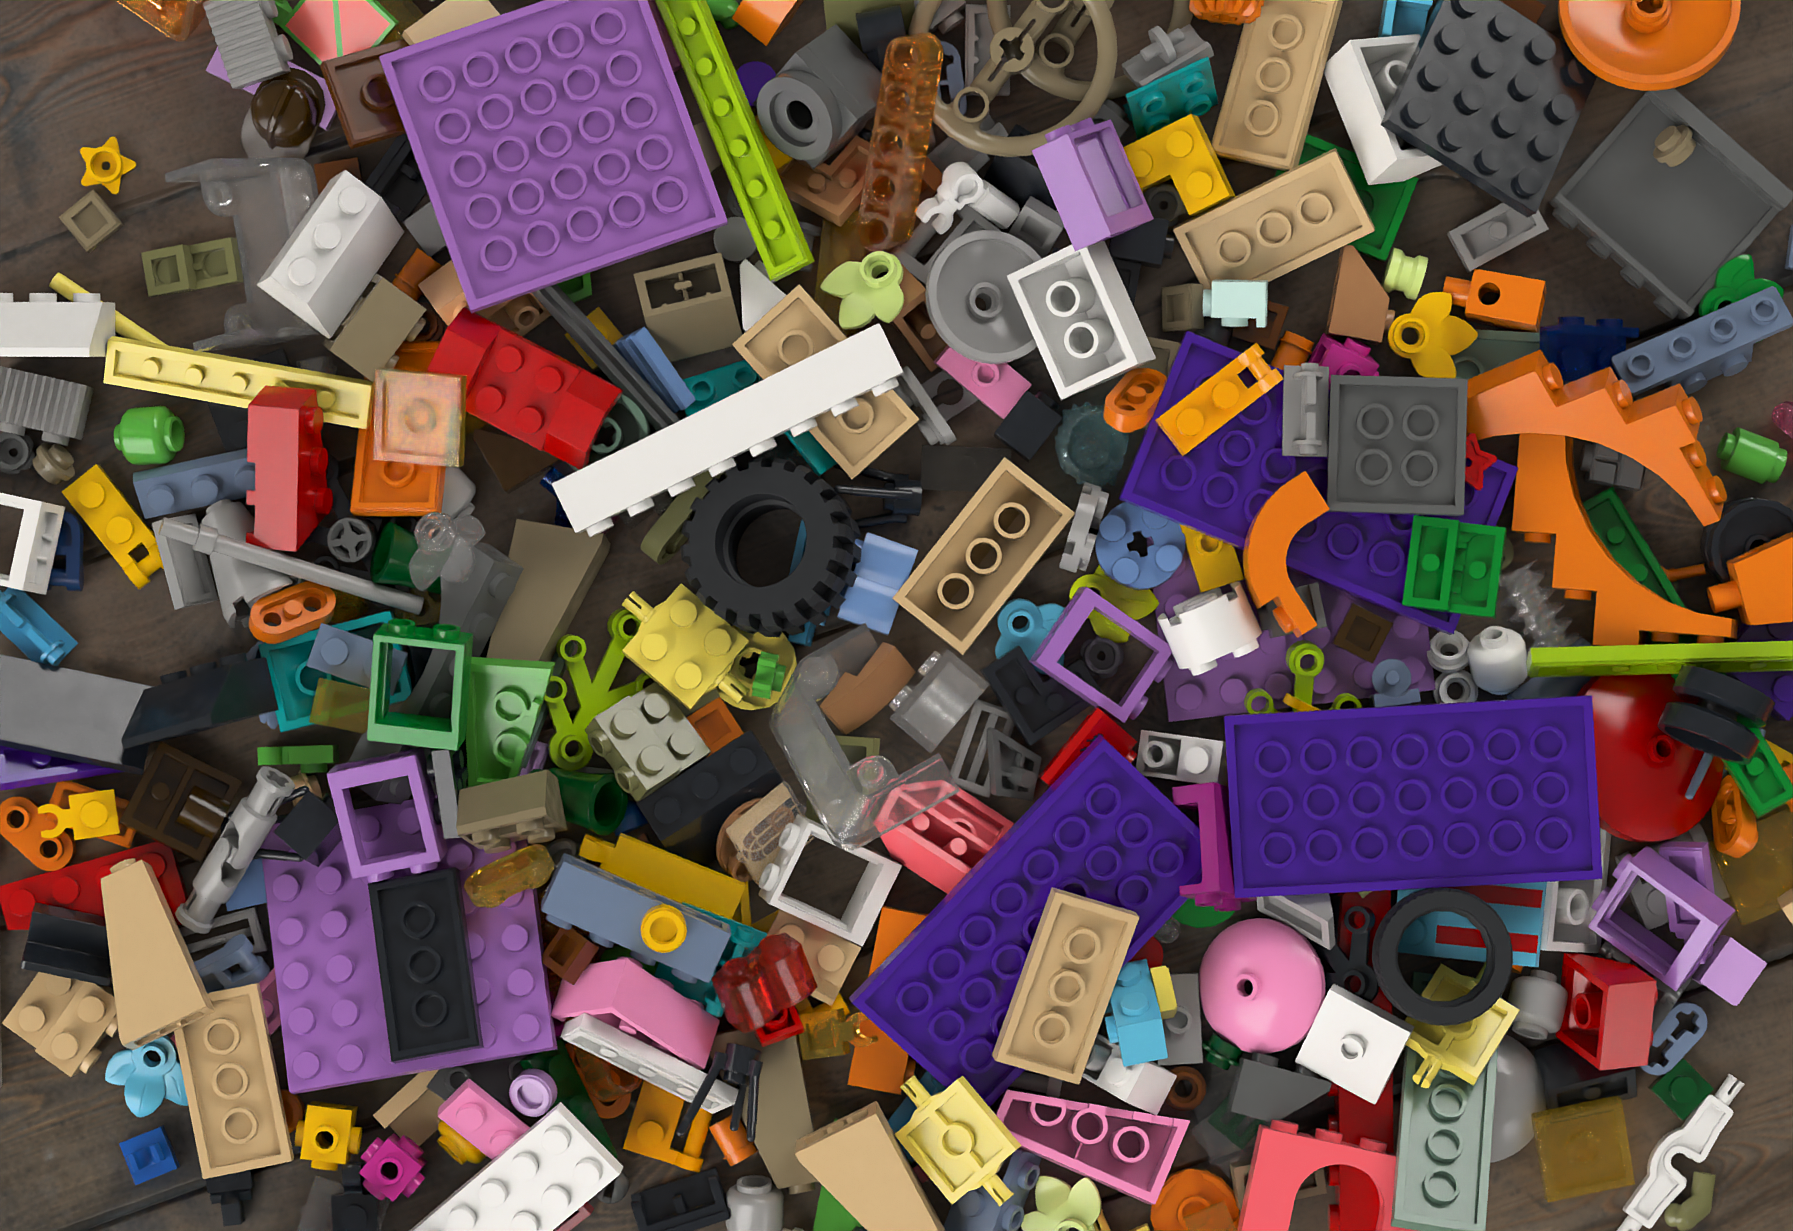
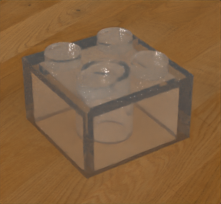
[888,649,989,753]

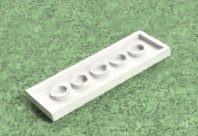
[409,1102,623,1231]

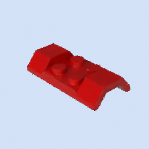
[425,307,623,470]

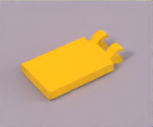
[578,833,746,920]

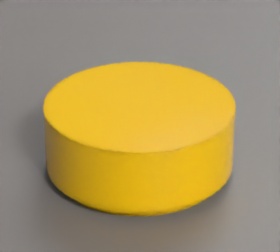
[641,904,687,953]

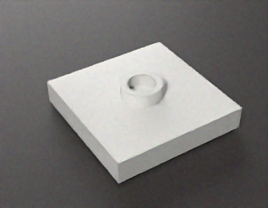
[1295,984,1414,1105]

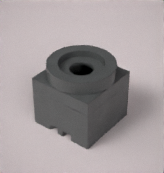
[752,24,897,169]

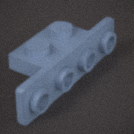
[1612,286,1793,397]
[943,1149,1042,1231]

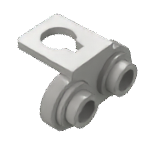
[893,366,978,446]

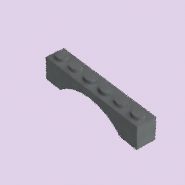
[349,537,524,805]

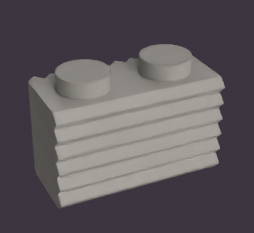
[203,0,293,89]
[0,366,93,446]

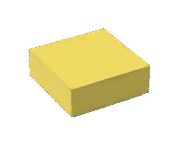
[1150,965,1177,1020]

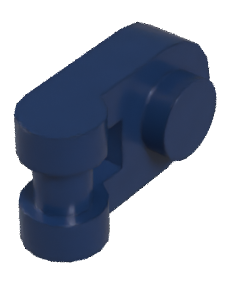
[47,511,84,591]

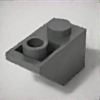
[1226,1052,1332,1122]

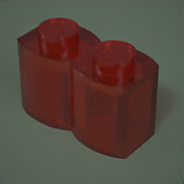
[711,932,818,1033]

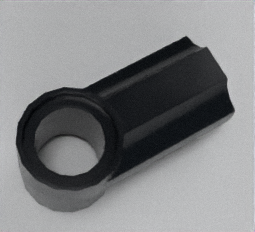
[856,5,913,99]

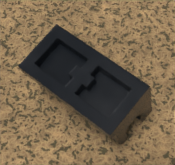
[364,134,427,223]
[631,1167,730,1231]

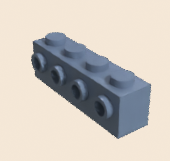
[541,853,731,984]

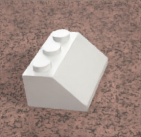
[1324,34,1442,185]
[257,170,404,339]
[1007,241,1156,399]
[0,293,115,357]
[1540,828,1611,953]

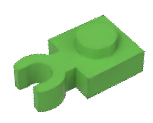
[752,651,786,699]
[257,745,339,773]

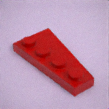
[0,841,188,930]

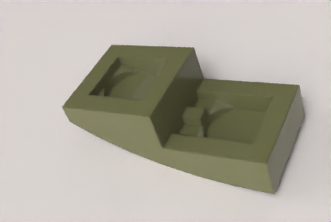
[141,237,244,297]

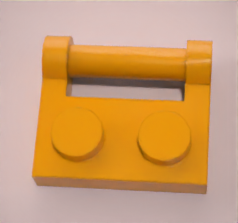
[623,1080,713,1172]

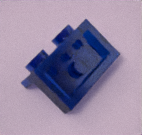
[1540,316,1639,382]

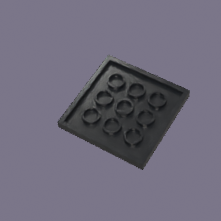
[1380,0,1597,218]

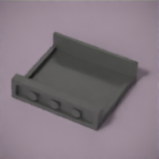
[1548,88,1793,320]

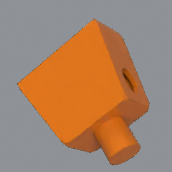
[1443,269,1547,333]
[1707,532,1793,625]

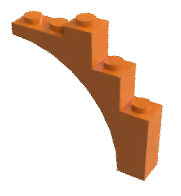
[1466,350,1727,527]
[1512,433,1738,646]

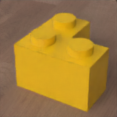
[1123,114,1236,216]

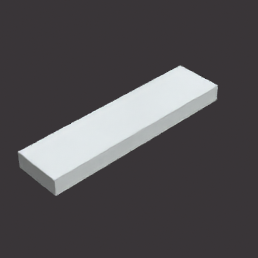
[560,1013,739,1114]

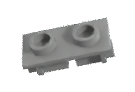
[1282,363,1329,457]

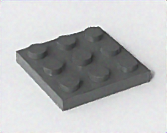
[1326,375,1468,516]

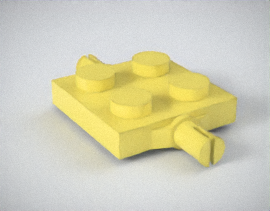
[622,583,750,711]
[1405,962,1520,1088]
[894,1075,1022,1207]

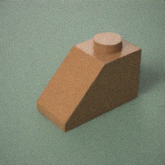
[1325,245,1395,346]
[890,264,948,372]

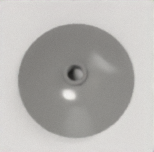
[925,230,1042,364]
[1490,1035,1546,1163]

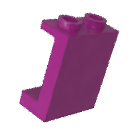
[1172,782,1257,911]

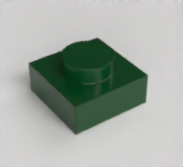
[1648,1058,1714,1121]

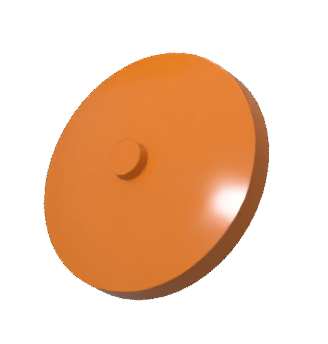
[1558,0,1741,91]

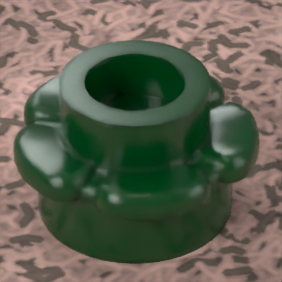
[1202,1031,1244,1070]

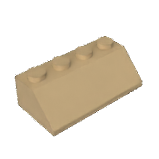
[892,457,1075,656]

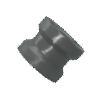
[327,515,377,562]

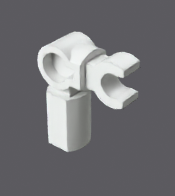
[916,162,1020,235]

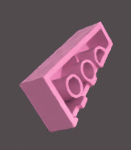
[994,1090,1190,1204]

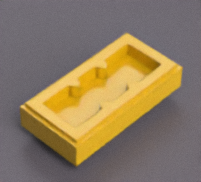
[1180,525,1244,593]

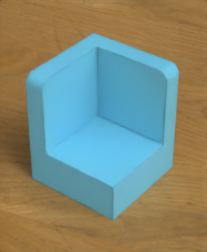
[1378,0,1433,37]

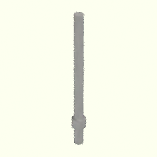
[158,517,424,615]

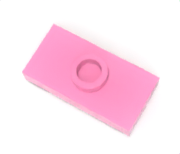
[934,345,1032,419]

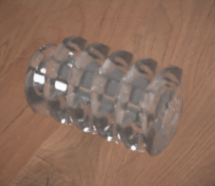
[1499,558,1582,656]

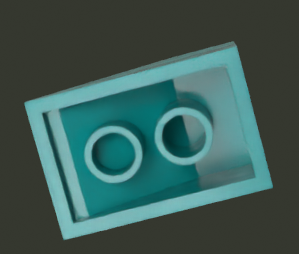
[258,611,414,732]

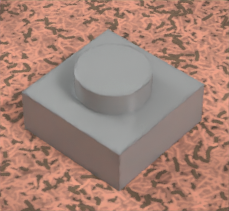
[1008,196,1064,258]

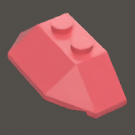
[871,776,1015,894]

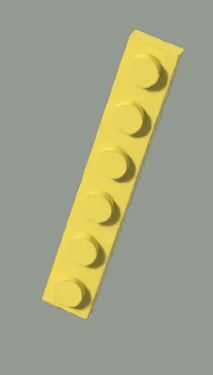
[104,336,375,429]

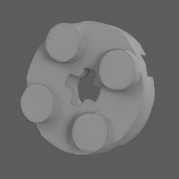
[1059,482,1109,573]

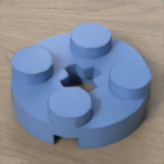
[1095,502,1185,590]

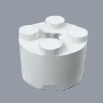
[1157,582,1262,676]

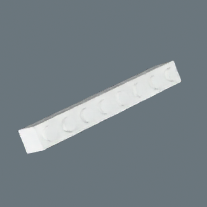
[552,323,904,537]

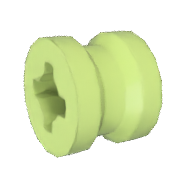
[1381,247,1428,300]

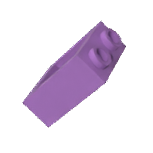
[1032,117,1154,251]
[1029,587,1173,723]
[327,747,448,882]
[1588,846,1736,991]

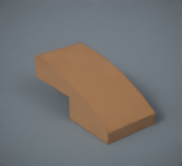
[819,642,916,735]

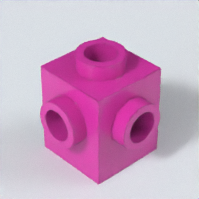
[1308,333,1380,390]
[359,1133,428,1202]

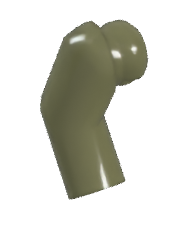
[1664,1171,1716,1231]

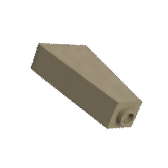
[486,519,611,662]
[710,1026,818,1194]

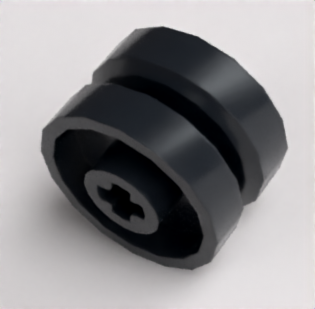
[1700,497,1793,584]
[1657,665,1775,765]

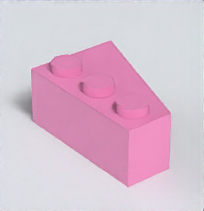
[551,956,720,1070]

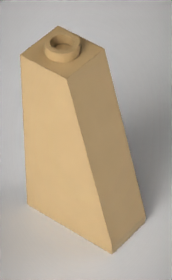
[101,858,215,1050]
[795,1101,945,1231]

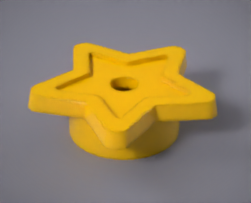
[80,137,136,194]

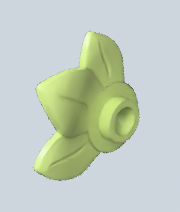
[820,251,904,330]
[1021,1175,1102,1231]

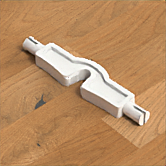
[1617,1074,1745,1231]

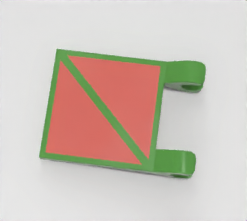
[272,0,399,66]

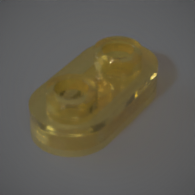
[464,844,554,908]

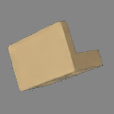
[373,1069,445,1146]

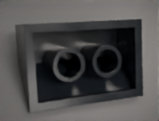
[121,653,279,749]
[636,730,800,867]

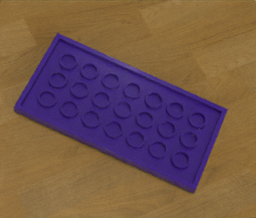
[1118,331,1518,635]
[1224,695,1603,898]
[849,735,1202,1107]

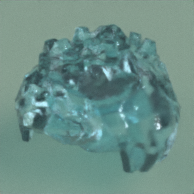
[1055,401,1130,487]

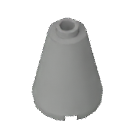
[202,499,306,628]

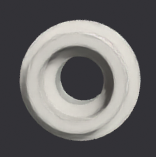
[1427,631,1469,673]
[1433,670,1478,704]

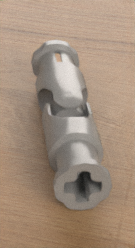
[175,766,295,934]

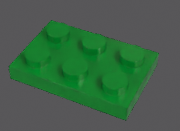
[1274,134,1419,263]

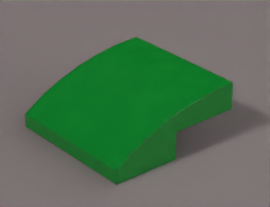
[1402,515,1507,619]

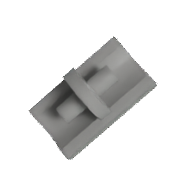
[1121,24,1214,88]

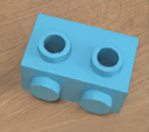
[1104,959,1168,1067]

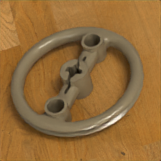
[907,0,1118,157]
[986,0,1193,101]

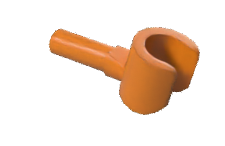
[1661,563,1706,582]

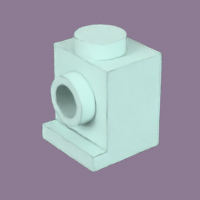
[1203,279,1268,327]

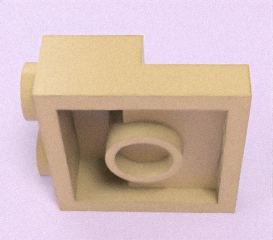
[2,972,118,1077]

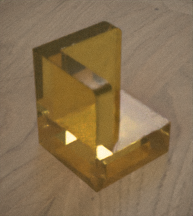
[309,678,370,733]

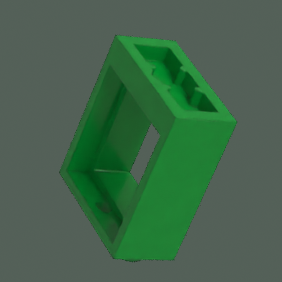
[367,619,473,751]

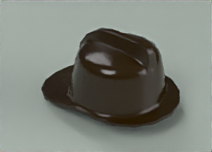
[241,67,325,173]

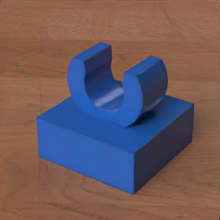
[119,1125,180,1185]

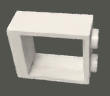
[0,493,65,595]
[758,814,902,946]

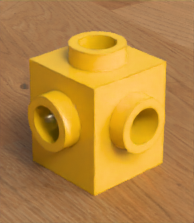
[295,1101,362,1171]

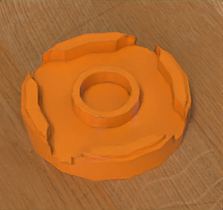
[1150,1168,1239,1231]

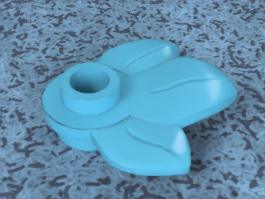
[995,598,1080,675]
[105,1035,188,1117]

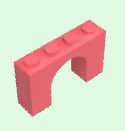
[1237,1119,1417,1231]

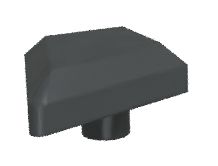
[987,727,1042,801]

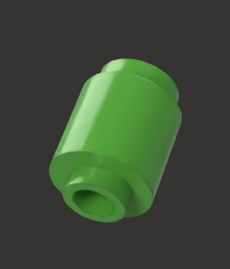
[1716,427,1788,484]

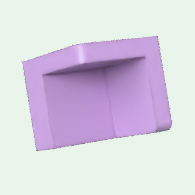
[1692,935,1767,1006]

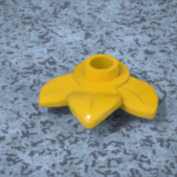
[1387,292,1478,378]

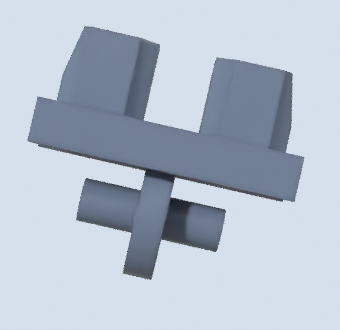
[1369,659,1421,707]

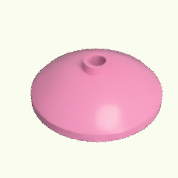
[1198,918,1325,1054]

